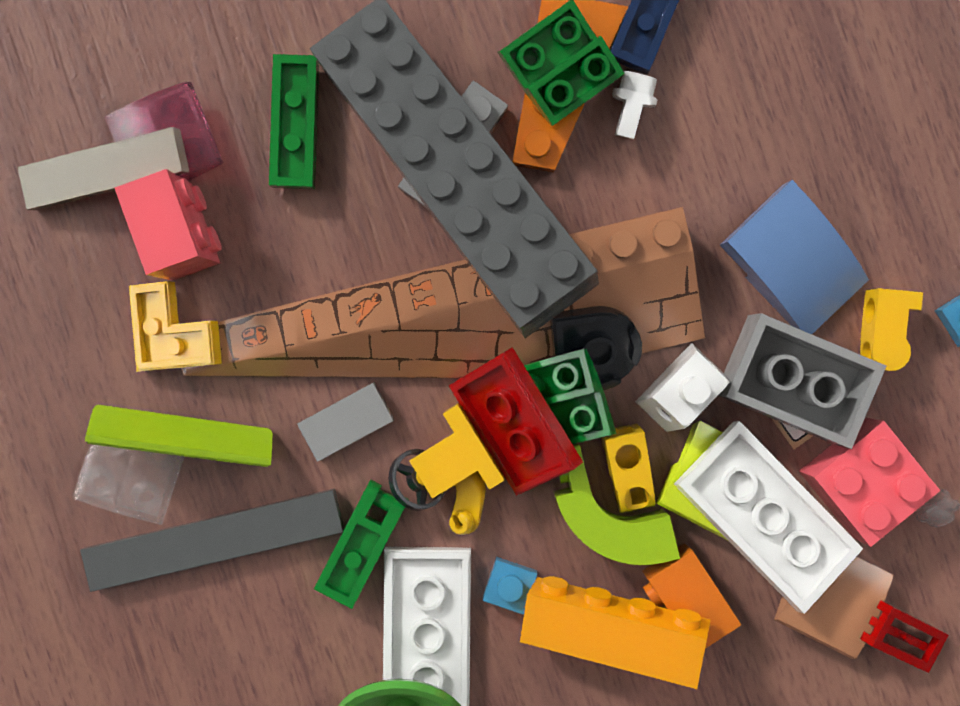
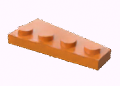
[512,0,628,173]

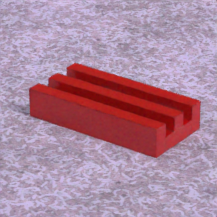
[860,600,949,673]

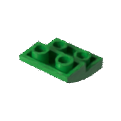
[497,0,625,126]
[524,349,616,444]

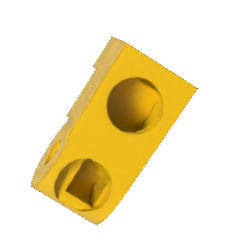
[860,288,923,371]
[601,424,655,513]

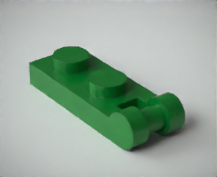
[314,479,409,609]

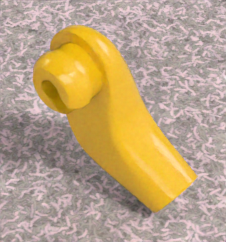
[449,471,486,535]

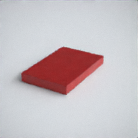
[449,347,583,496]

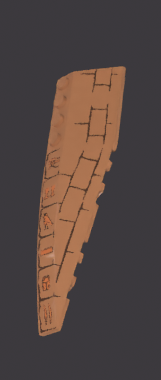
[181,207,705,378]

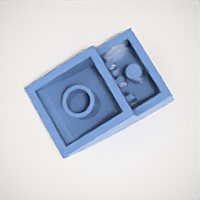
[720,180,869,334]

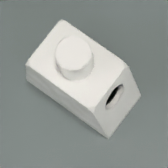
[635,343,730,432]

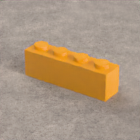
[520,576,711,689]

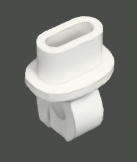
[612,71,658,139]

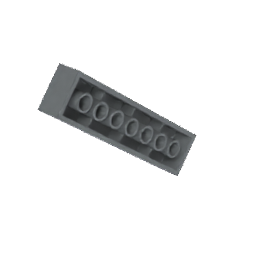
[309,0,599,339]

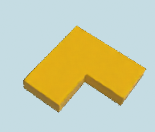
[129,281,222,372]

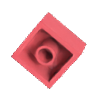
[114,169,222,281]
[799,418,941,547]

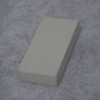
[297,382,395,462]

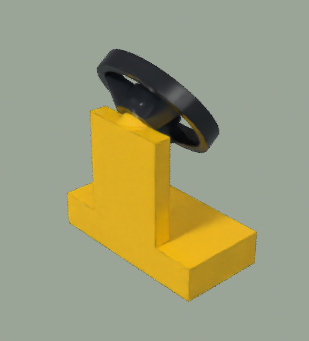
[388,403,504,511]

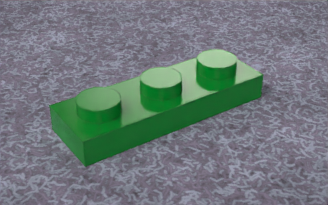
[269,54,319,189]

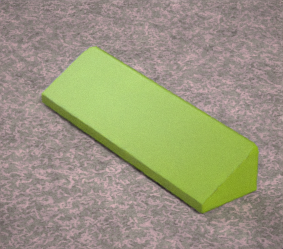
[85,405,273,467]

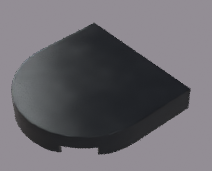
[550,306,642,390]

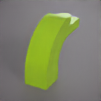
[553,443,680,565]

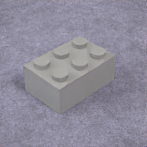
[718,313,886,449]

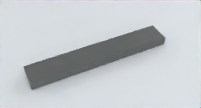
[80,488,344,592]

